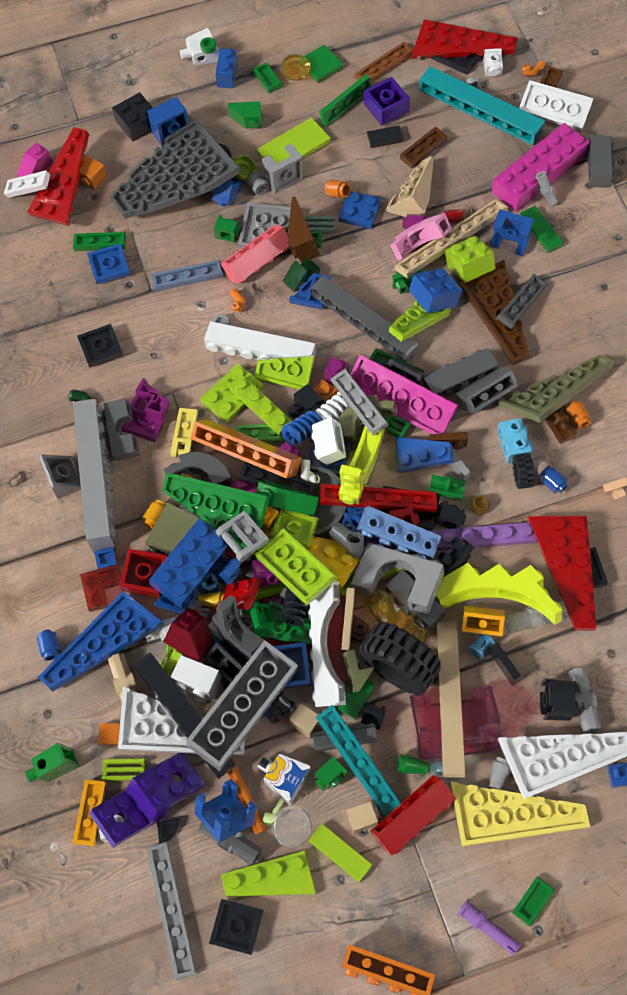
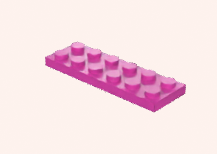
[350,355,458,434]

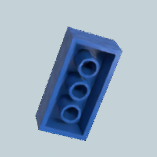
[150,518,230,609]

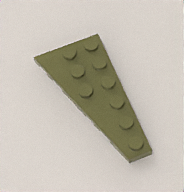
[497,355,614,423]

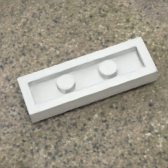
[4,171,50,198]

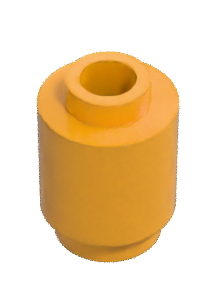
[142,499,166,529]

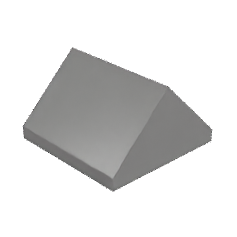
[39,455,81,499]

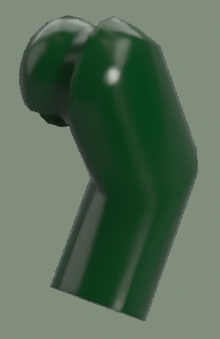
[67,389,92,402]

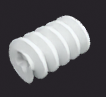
[315,392,349,422]

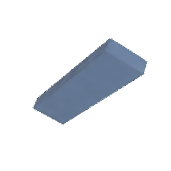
[151,260,224,292]

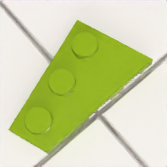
[255,355,315,390]

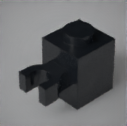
[288,384,322,419]

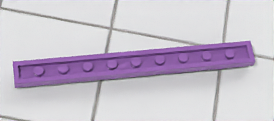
[364,523,536,553]

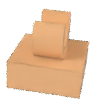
[603,477,627,499]

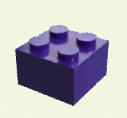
[364,77,410,126]

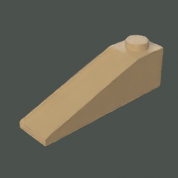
[386,156,434,217]

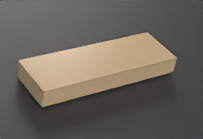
[341,588,355,651]

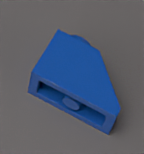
[212,178,243,206]

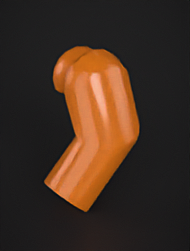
[522,61,545,76]
[229,288,246,313]

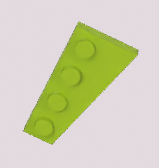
[389,300,451,342]
[221,851,316,897]

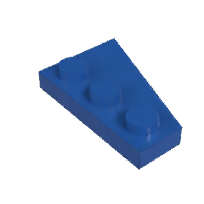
[396,437,453,474]

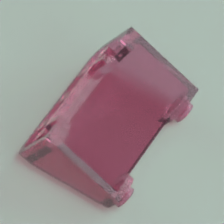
[409,686,502,760]

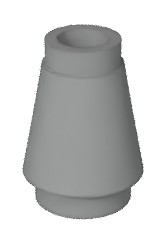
[489,757,511,790]

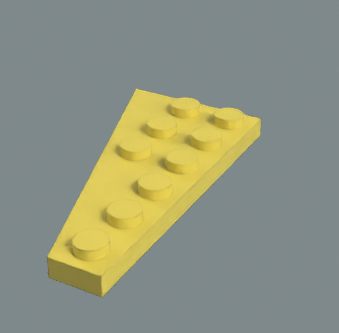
[450,781,590,847]

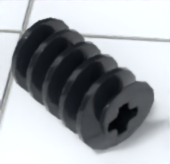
[280,587,308,627]

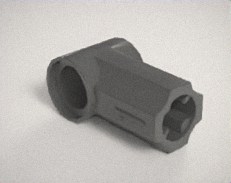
[329,522,364,558]

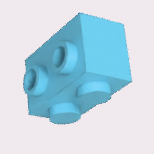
[497,418,533,464]

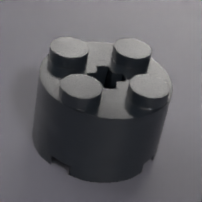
[540,678,579,721]

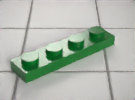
[319,74,372,127]

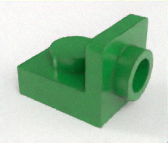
[242,601,275,629]

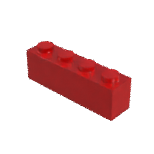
[370,775,456,856]

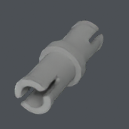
[536,171,558,206]

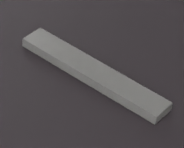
[147,842,197,980]

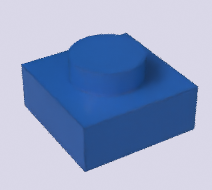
[94,547,118,572]

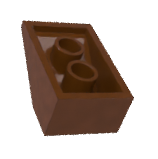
[287,196,320,263]

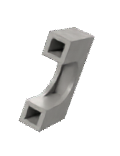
[351,543,444,615]

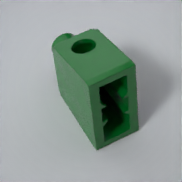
[25,743,80,782]

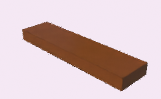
[355,42,413,83]

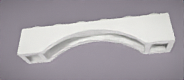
[308,581,346,707]

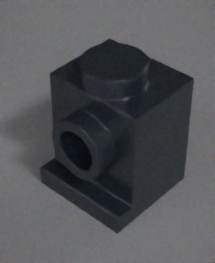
[434,500,466,529]

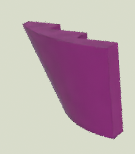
[121,378,169,442]

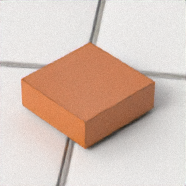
[98,723,120,745]

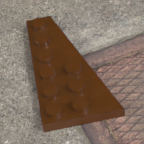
[458,260,530,365]

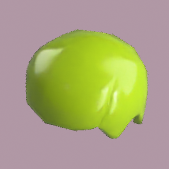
[233,155,257,181]

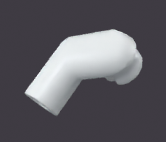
[301,460,320,484]

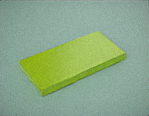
[257,117,331,164]
[254,528,337,606]

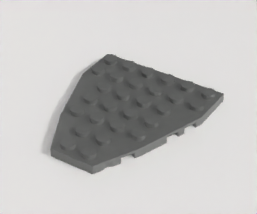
[110,119,241,219]

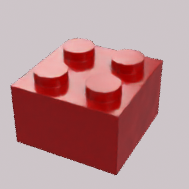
[120,548,167,598]

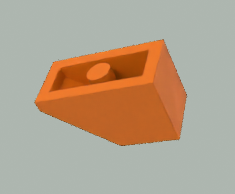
[79,153,107,189]

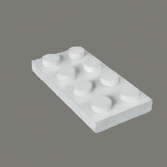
[519,80,593,131]

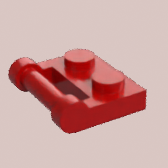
[216,577,261,612]

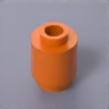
[324,180,351,199]
[565,401,591,430]

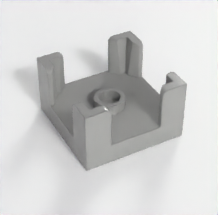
[262,144,303,194]

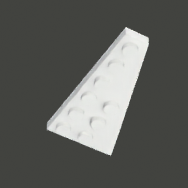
[118,686,245,756]
[498,732,627,799]

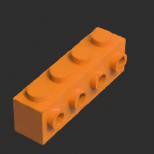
[342,944,435,995]

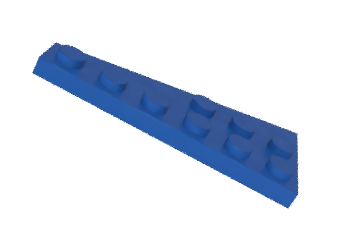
[37,591,164,692]

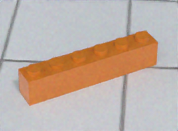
[191,419,302,478]

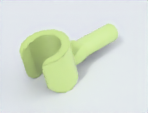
[263,798,284,826]

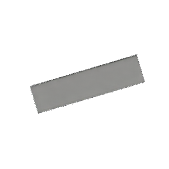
[330,368,388,436]

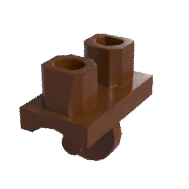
[545,407,577,444]

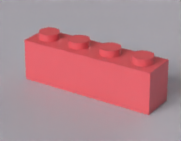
[221,225,290,284]

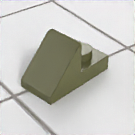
[342,650,374,694]

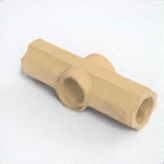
[108,653,138,701]

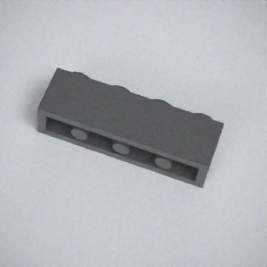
[422,348,499,397]

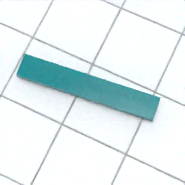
[315,705,401,817]

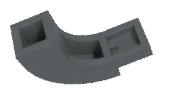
[164,452,232,486]
[212,595,264,662]

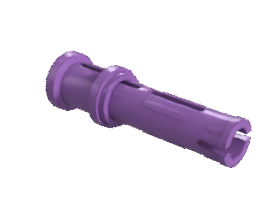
[456,899,521,955]

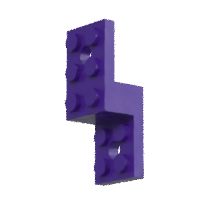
[89,753,206,848]

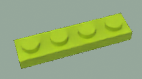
[228,374,292,436]

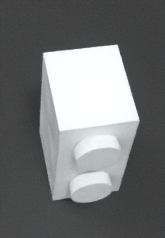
[312,417,346,465]

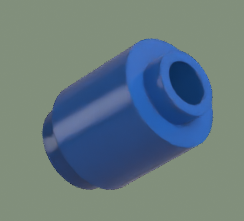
[539,466,568,494]
[36,629,61,661]

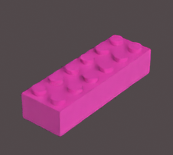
[492,123,590,212]

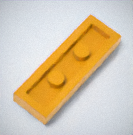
[73,779,107,847]

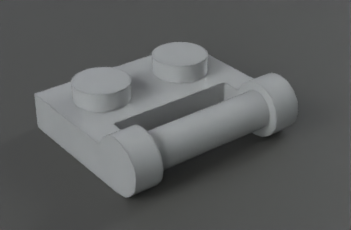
[216,510,269,562]

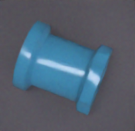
[201,573,220,594]
[468,634,495,659]

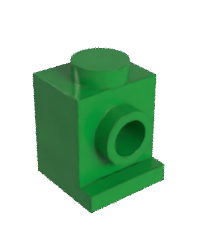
[214,214,242,243]
[315,757,348,791]

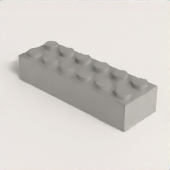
[186,640,298,771]

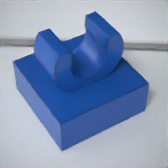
[607,763,627,788]

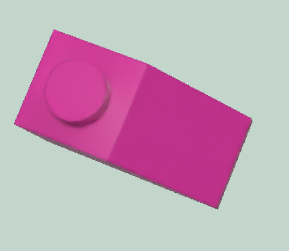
[17,142,53,177]

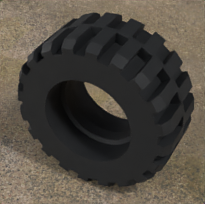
[359,622,441,695]

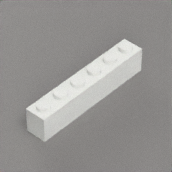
[204,321,315,360]

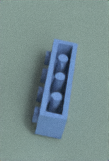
[357,506,441,559]

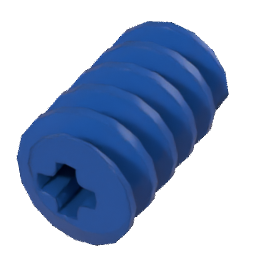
[282,411,322,446]

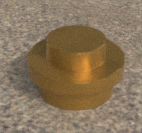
[471,496,490,514]

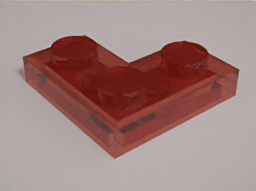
[80,564,122,612]

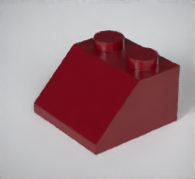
[163,608,215,662]

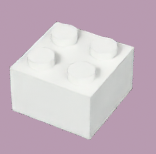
[170,655,223,704]

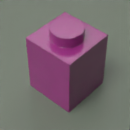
[324,357,349,386]

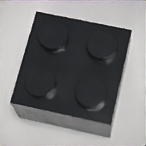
[112,92,153,142]

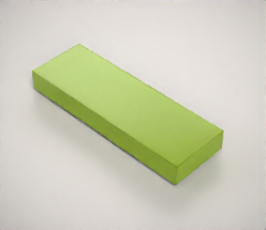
[308,823,372,883]

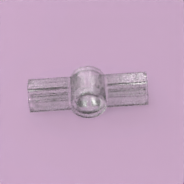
[505,602,568,634]

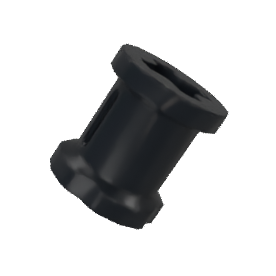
[271,691,296,717]

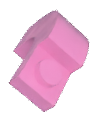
[391,213,452,260]

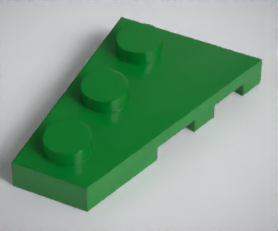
[253,600,312,646]

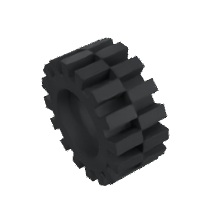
[512,453,536,489]

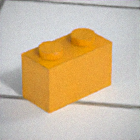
[462,605,505,636]

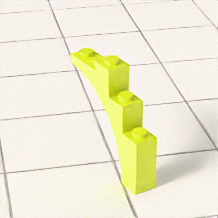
[339,427,384,505]
[435,563,563,625]

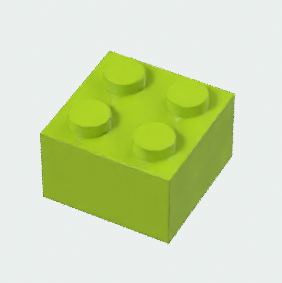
[445,236,496,283]

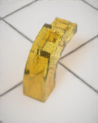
[364,588,430,642]

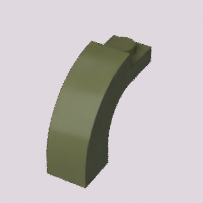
[338,395,398,444]

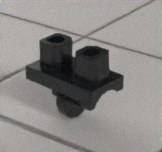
[437,536,475,573]

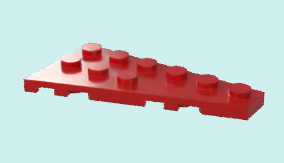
[412,19,518,59]
[27,127,90,226]
[527,516,596,631]

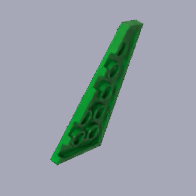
[161,472,270,555]

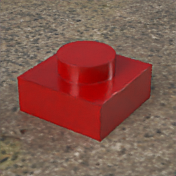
[444,209,463,222]

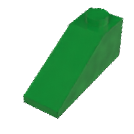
[256,480,320,516]

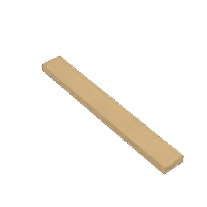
[395,199,508,278]
[436,622,465,777]

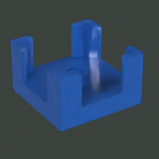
[490,209,534,256]
[194,779,257,843]

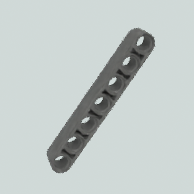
[309,276,419,362]

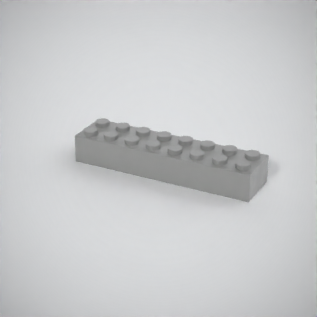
[73,399,119,554]

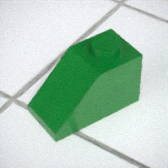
[228,101,262,129]

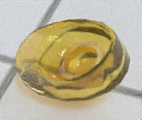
[281,54,311,81]

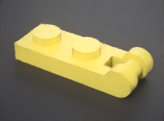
[171,408,198,458]

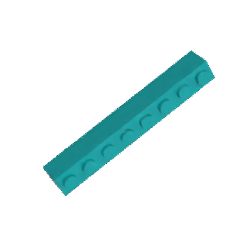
[419,66,545,145]

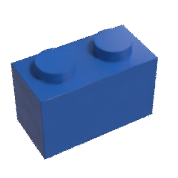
[215,49,238,88]

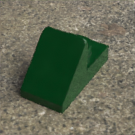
[283,258,321,293]

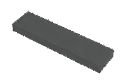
[497,274,548,329]

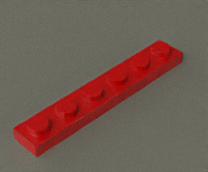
[320,484,437,513]

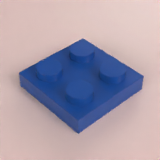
[339,191,381,229]
[87,244,130,285]

